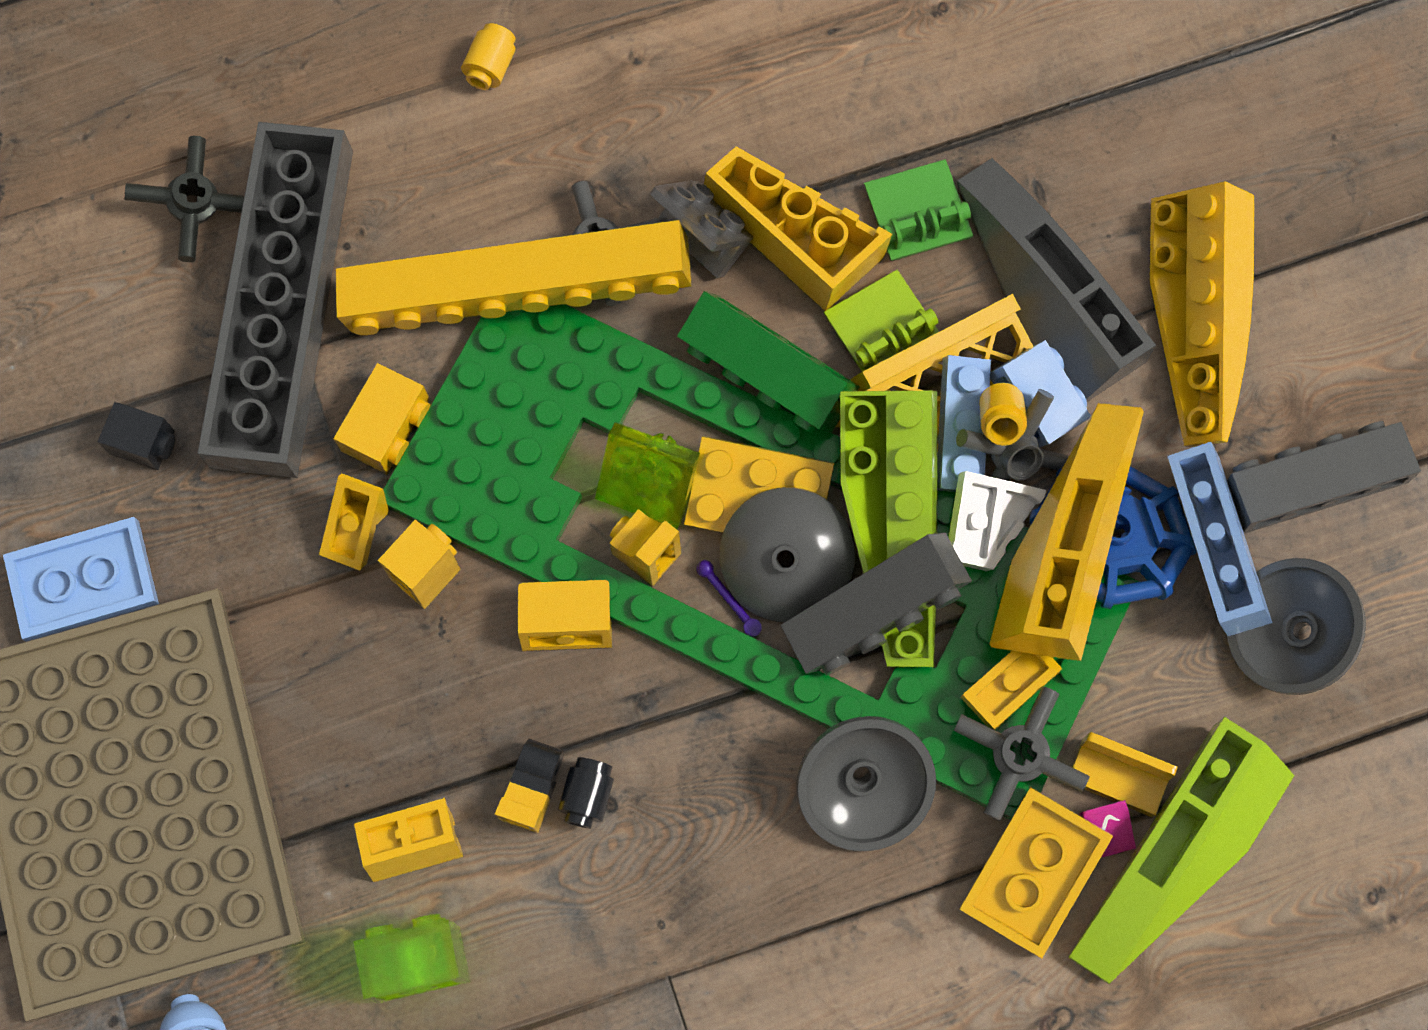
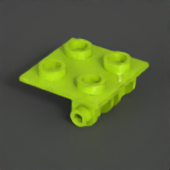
[823,269,939,372]

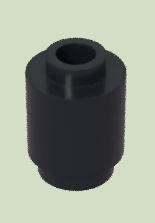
[558,757,614,829]

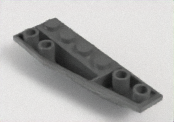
[957,158,1156,402]

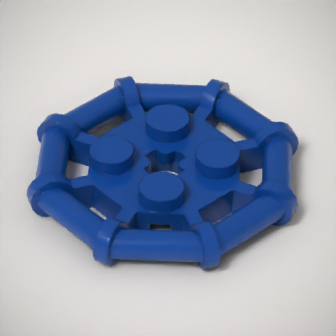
[1030,466,1197,609]

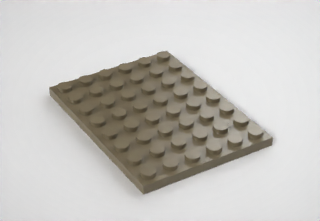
[0,588,305,1022]

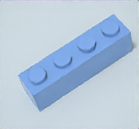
[1168,442,1272,636]

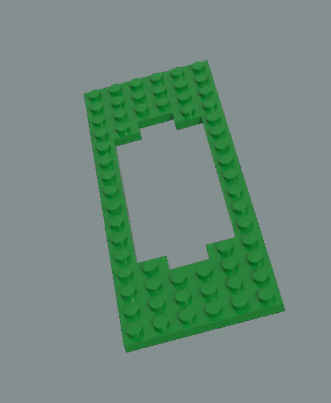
[383,304,1140,820]

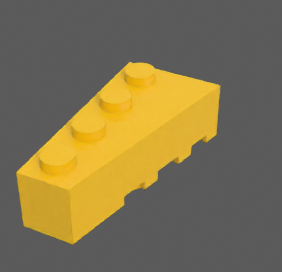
[704,147,893,311]

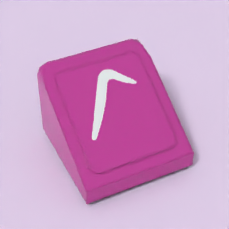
[1079,800,1136,858]

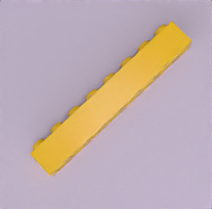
[336,220,691,335]

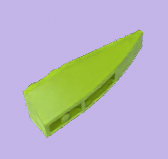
[840,390,938,667]
[1068,717,1295,984]

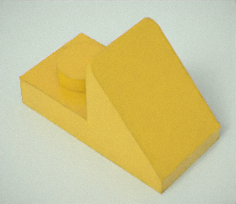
[319,473,389,571]

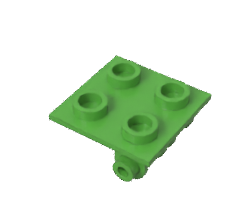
[864,159,973,261]

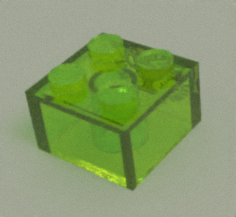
[353,914,471,1003]

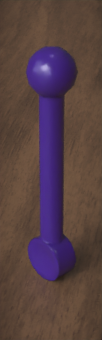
[696,560,762,637]

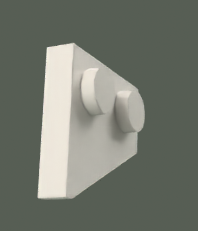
[949,471,1046,571]

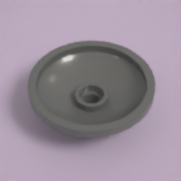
[719,487,855,623]
[1227,558,1366,695]
[796,716,936,851]

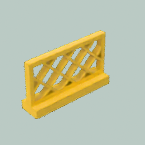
[851,294,1033,452]

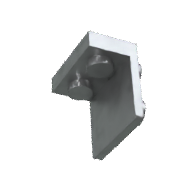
[650,180,754,278]

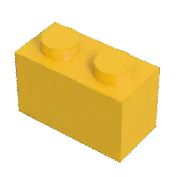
[333,363,431,474]
[378,519,461,609]

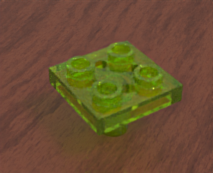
[595,422,700,529]

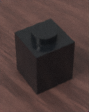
[97,402,175,470]

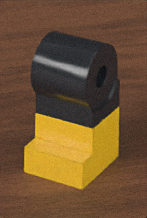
[495,739,564,833]

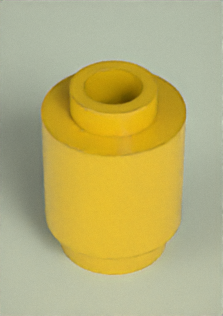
[461,23,516,90]
[979,383,1027,446]

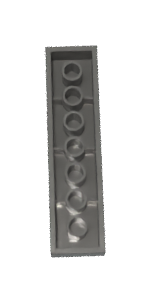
[198,122,353,478]

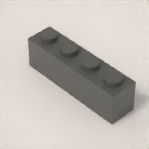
[1227,421,1421,534]
[781,533,972,676]

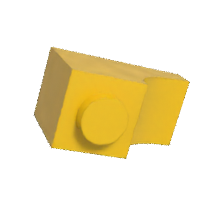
[609,509,681,587]

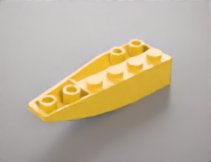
[1150,181,1254,448]
[990,403,1144,661]

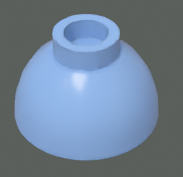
[160,994,226,1030]

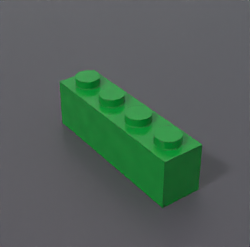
[677,291,860,434]

